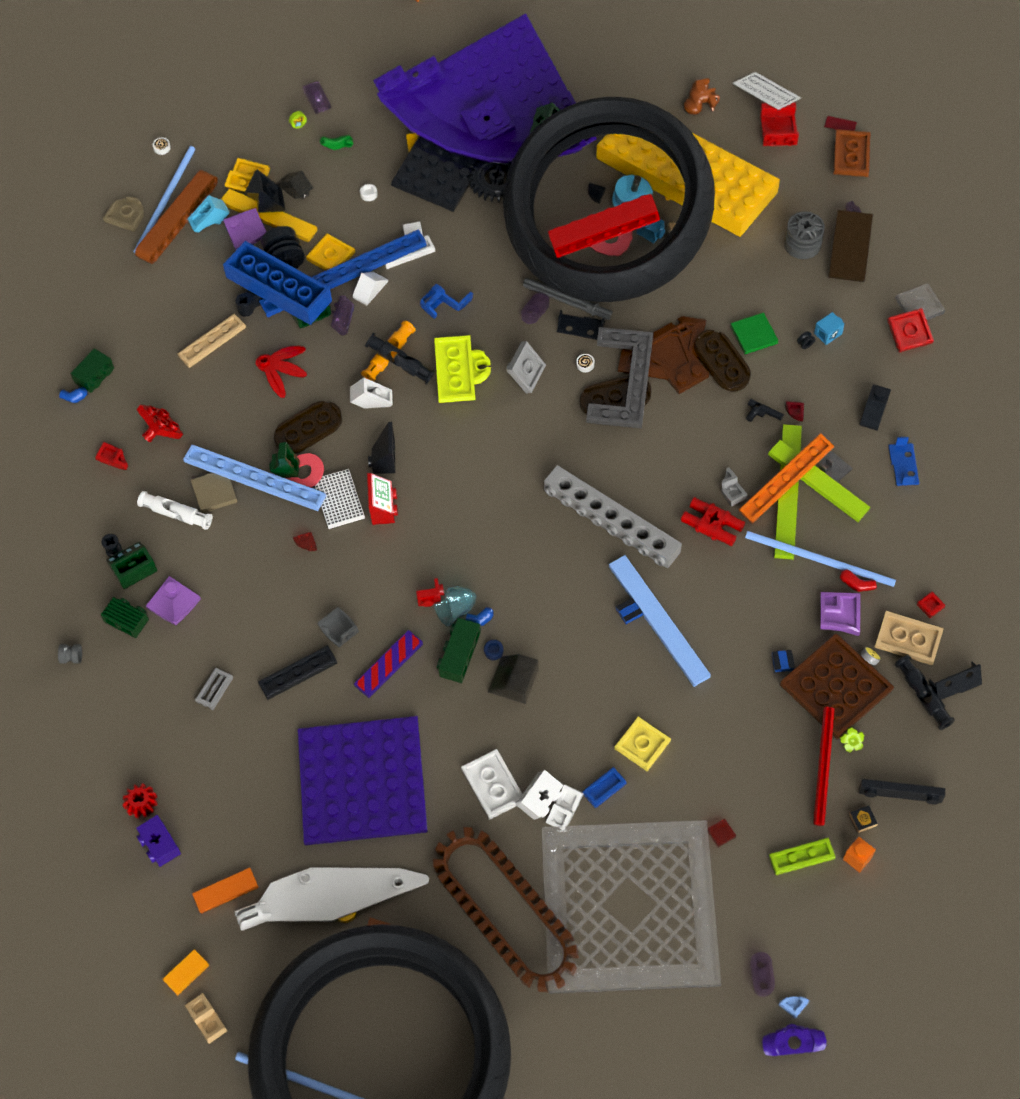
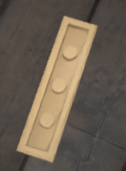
[178,314,246,368]

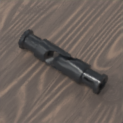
[365,332,435,385]
[895,655,955,730]

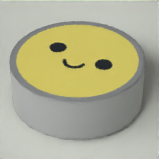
[861,647,881,665]

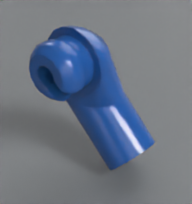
[59,387,88,403]
[466,607,494,626]

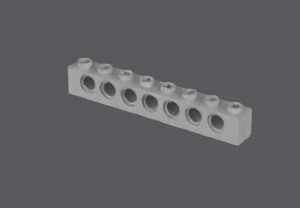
[544,465,682,569]

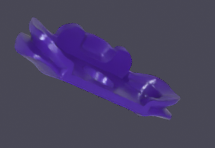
[762,1024,826,1056]

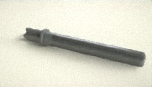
[523,278,613,320]

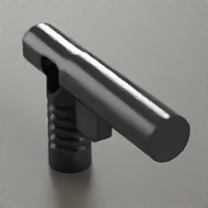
[746,399,784,422]

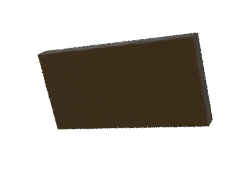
[829,210,873,282]

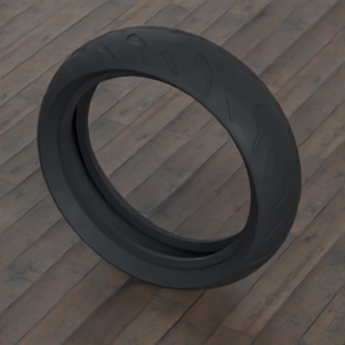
[503,97,715,302]
[248,924,511,1099]

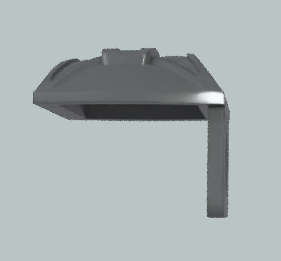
[317,607,359,647]

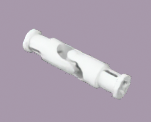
[137,491,213,530]

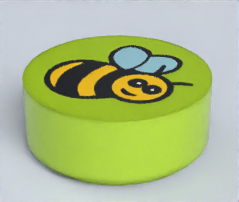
[289,111,307,129]

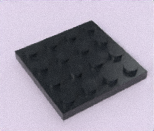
[391,136,481,212]

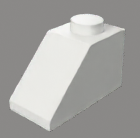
[350,378,393,408]

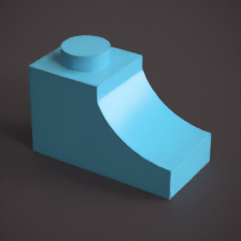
[188,195,230,233]

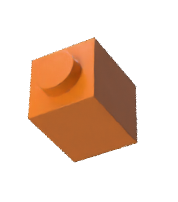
[843,837,876,873]

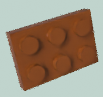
[834,130,871,177]

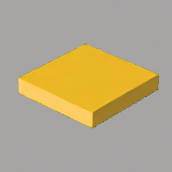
[306,233,355,271]

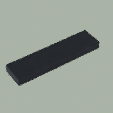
[258,645,338,700]

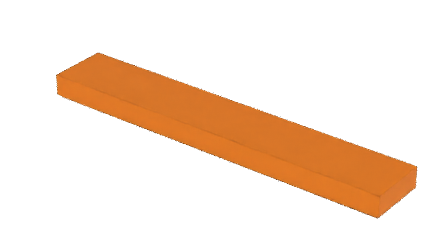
[739,433,834,524]

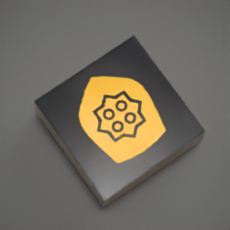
[849,806,878,833]

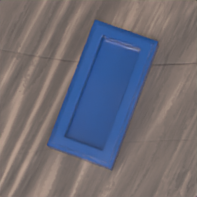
[582,767,627,809]

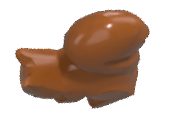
[684,78,720,115]

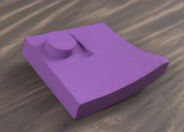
[223,208,266,251]
[146,576,201,626]
[820,592,860,636]

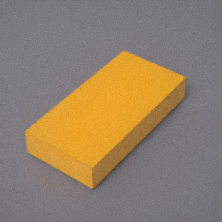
[162,949,210,996]

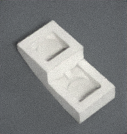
[546,784,584,831]

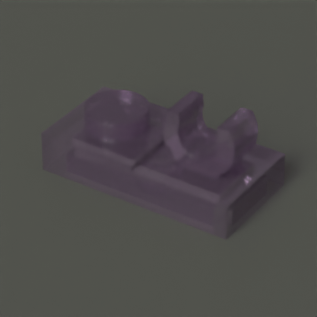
[303,81,331,114]
[331,295,355,336]

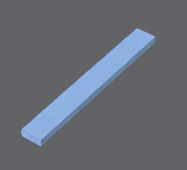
[183,444,326,511]
[609,555,711,687]

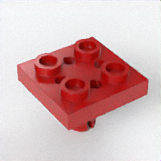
[136,404,183,442]

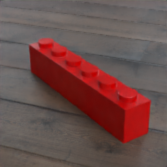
[548,193,660,258]

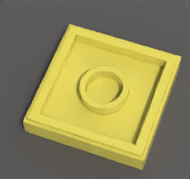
[614,717,671,771]

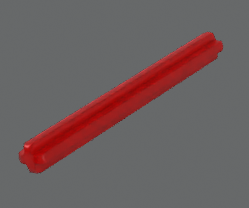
[813,707,835,826]

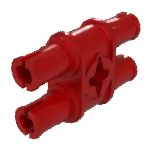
[681,497,746,547]

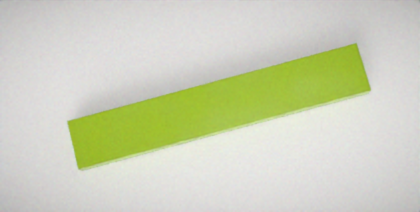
[768,440,871,522]

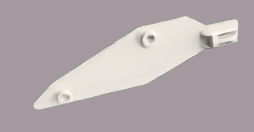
[234,868,429,931]

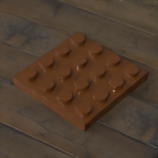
[780,633,894,740]

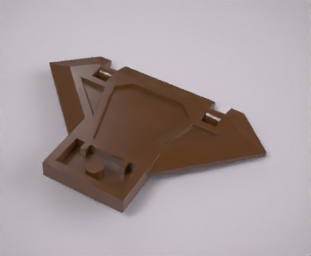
[618,316,709,394]

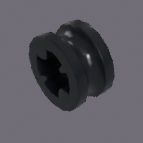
[797,331,816,349]

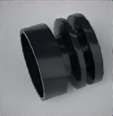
[261,226,305,269]

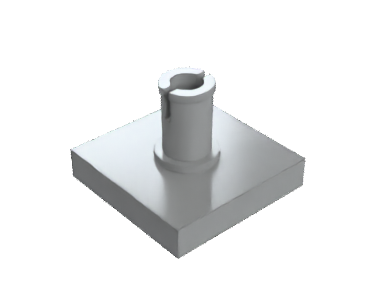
[506,341,546,393]

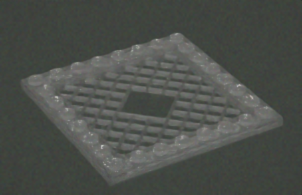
[542,820,721,993]

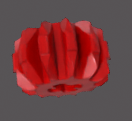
[123,783,158,819]

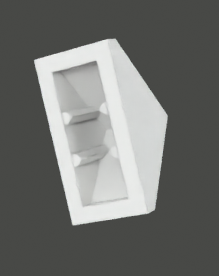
[353,272,388,306]

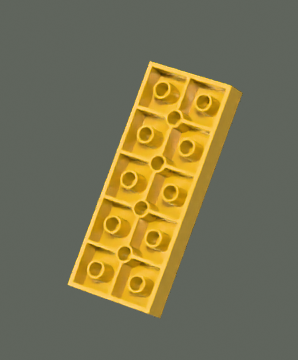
[596,133,780,237]

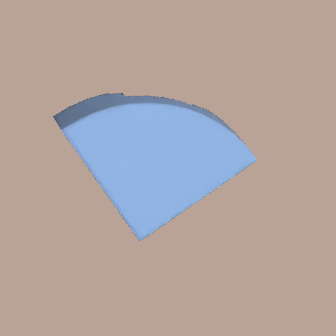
[778,996,809,1019]

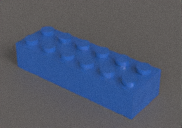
[223,241,332,325]

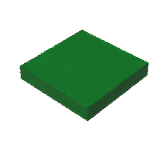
[730,312,779,354]

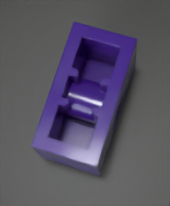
[136,815,181,867]

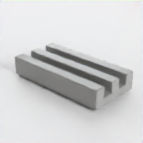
[195,667,233,710]

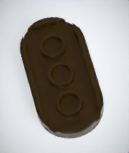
[694,330,751,391]
[580,375,651,415]
[274,401,342,454]

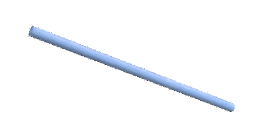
[235,1052,364,1099]

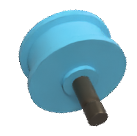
[612,175,653,207]

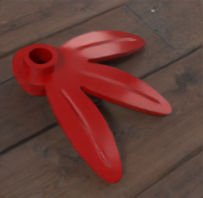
[256,346,307,398]

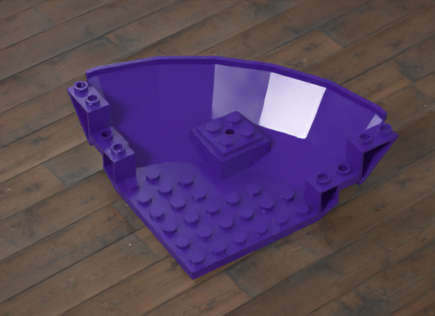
[373,14,597,163]

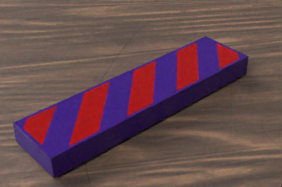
[354,630,423,698]

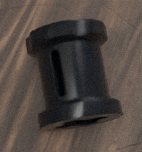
[101,534,122,557]

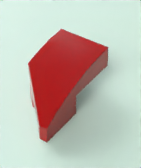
[95,442,128,470]

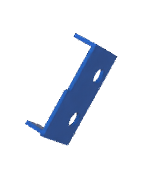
[888,437,920,486]

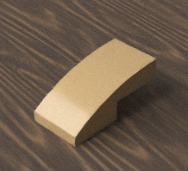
[185,993,227,1044]

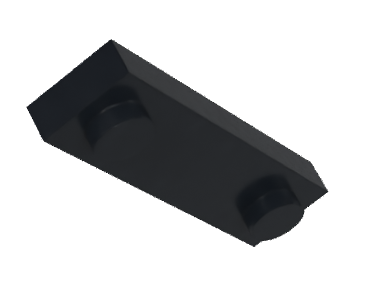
[859,779,945,805]

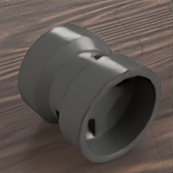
[58,644,82,664]

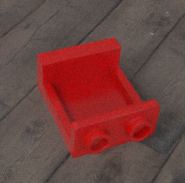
[760,102,799,146]

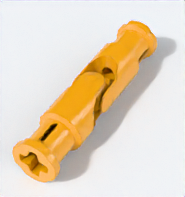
[361,321,416,382]

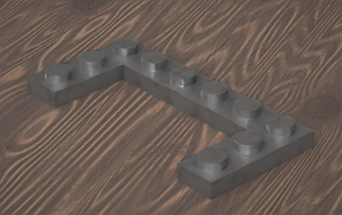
[586,327,653,428]

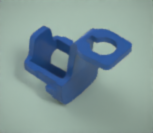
[420,284,473,319]

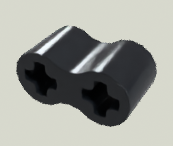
[235,290,263,317]

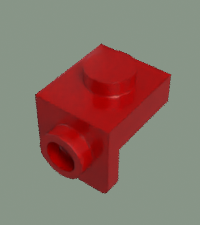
[416,578,444,607]

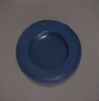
[484,640,504,660]

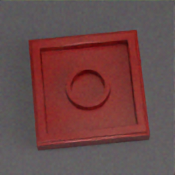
[887,308,934,352]

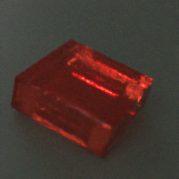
[707,818,736,848]

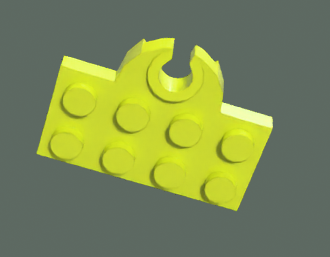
[434,335,491,403]

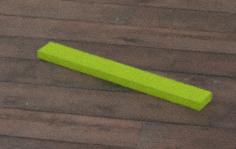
[774,424,802,560]

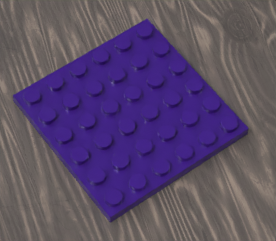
[298,716,428,846]

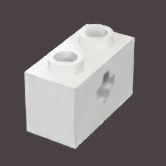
[515,770,563,820]

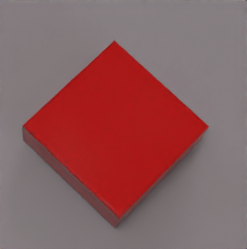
[917,591,945,618]

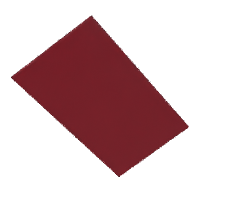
[824,116,857,131]

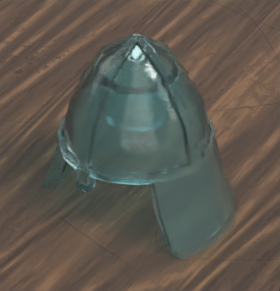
[434,586,477,626]

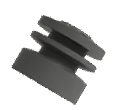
[784,211,825,259]

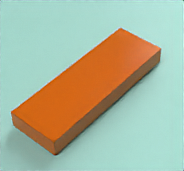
[192,868,259,914]

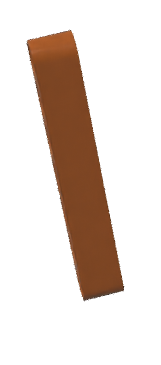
[135,170,218,264]

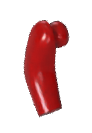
[840,570,877,592]

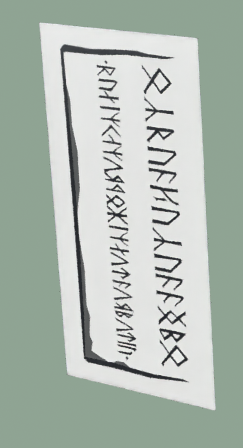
[733,72,801,110]

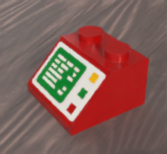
[367,473,398,525]

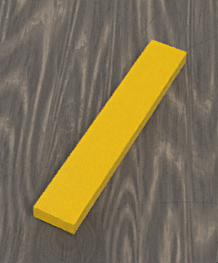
[221,189,318,243]

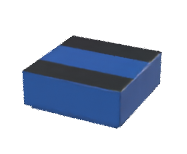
[616,598,643,624]
[771,650,795,672]

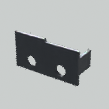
[557,310,606,340]
[929,661,982,700]

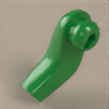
[320,135,354,150]

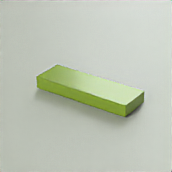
[769,838,836,876]

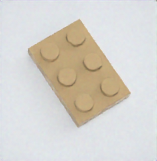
[875,611,944,666]

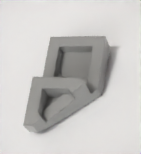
[721,467,748,507]

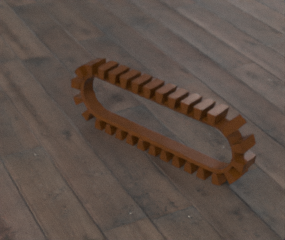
[433,827,579,992]

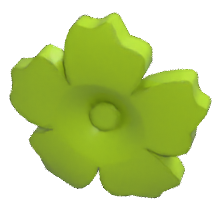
[840,727,865,752]

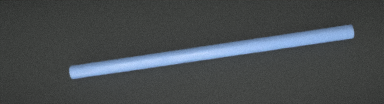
[133,146,195,253]
[745,531,896,587]

